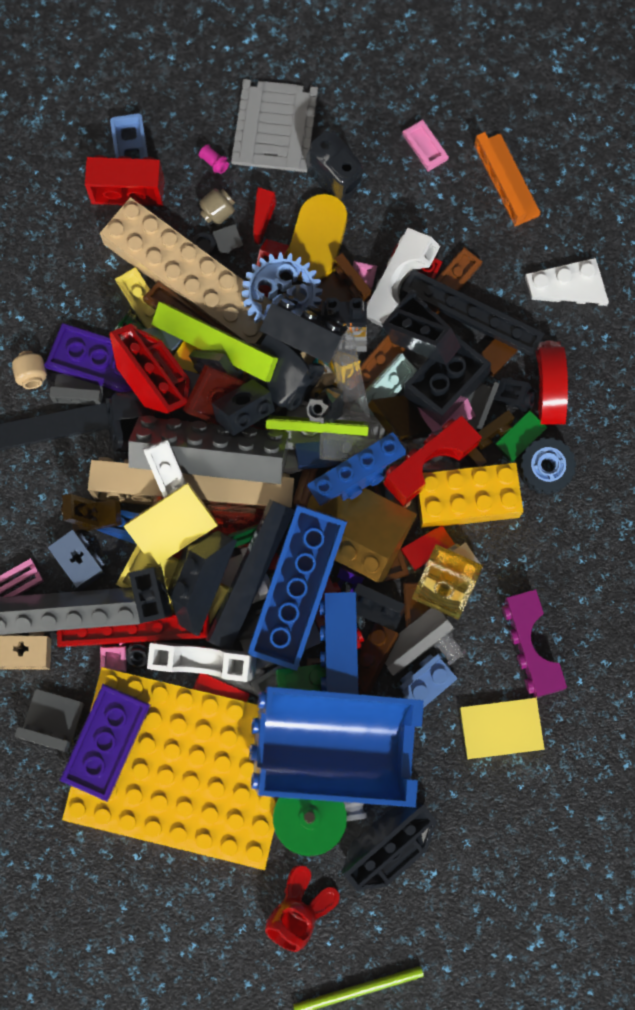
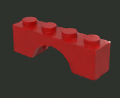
[384,415,482,506]

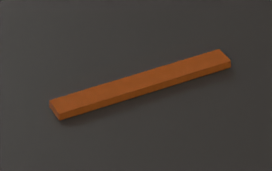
[341,247,483,402]

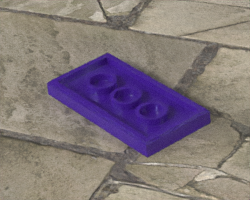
[45,323,133,392]
[60,684,151,802]

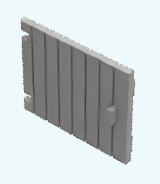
[231,79,318,172]

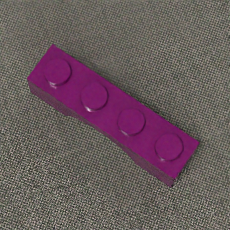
[502,590,567,698]

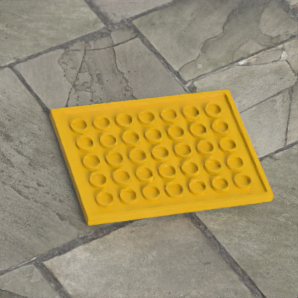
[62,667,279,870]

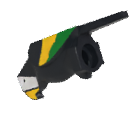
[306,387,343,423]

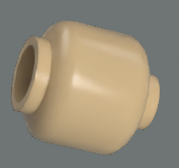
[12,351,47,389]

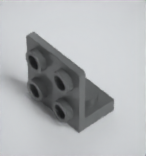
[14,689,84,753]

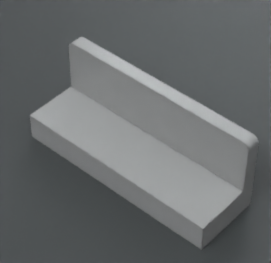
[385,606,455,676]

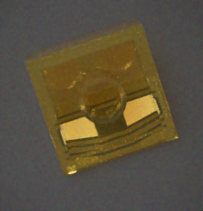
[412,544,483,620]

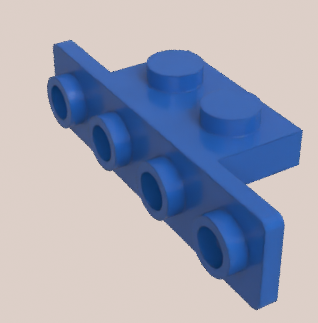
[307,433,406,506]

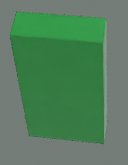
[495,411,547,463]

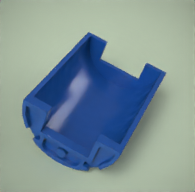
[249,687,424,807]

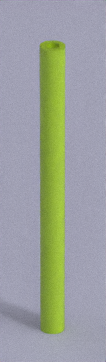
[293,966,424,1010]

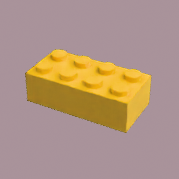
[417,463,523,529]

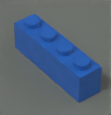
[320,592,358,695]

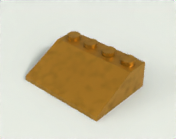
[305,470,417,582]

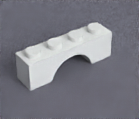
[367,228,440,327]
[147,641,257,682]

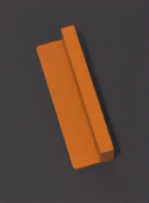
[474,132,540,226]

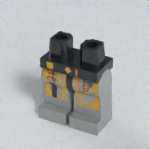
[321,298,367,352]

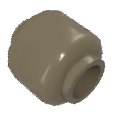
[199,188,235,224]

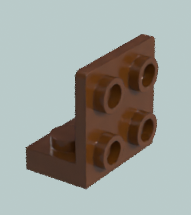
[317,253,371,311]

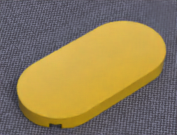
[287,194,347,282]

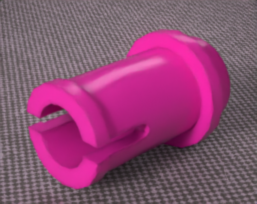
[199,145,229,174]

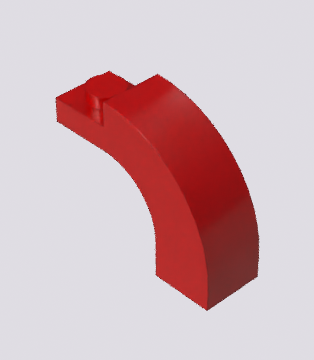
[535,340,568,425]

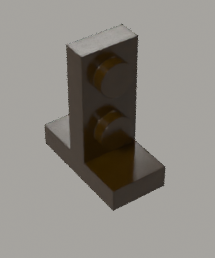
[465,410,515,468]
[61,494,122,533]

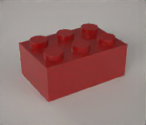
[85,155,165,207]

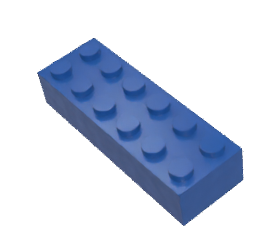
[247,504,347,671]

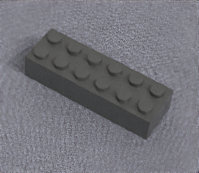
[129,415,289,484]

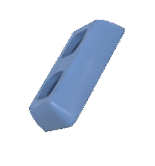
[110,113,148,159]

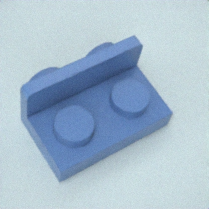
[399,654,458,708]

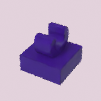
[337,565,366,592]

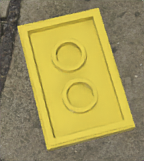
[124,482,218,567]
[460,698,544,759]

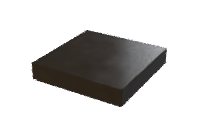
[368,395,432,441]

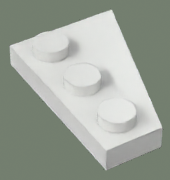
[525,258,609,306]

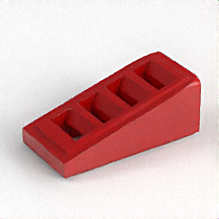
[253,187,276,244]

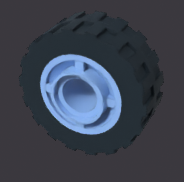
[519,437,576,495]

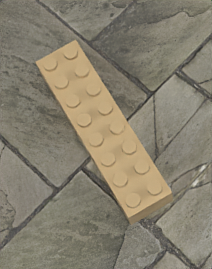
[100,197,272,345]
[88,457,295,515]

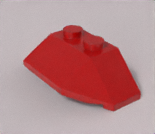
[109,324,190,414]

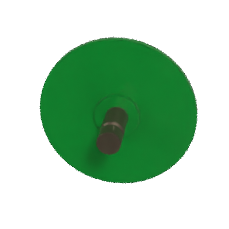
[273,797,347,856]

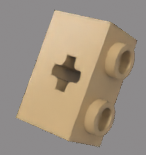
[0,632,51,670]

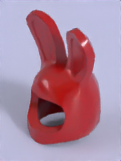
[265,865,340,952]

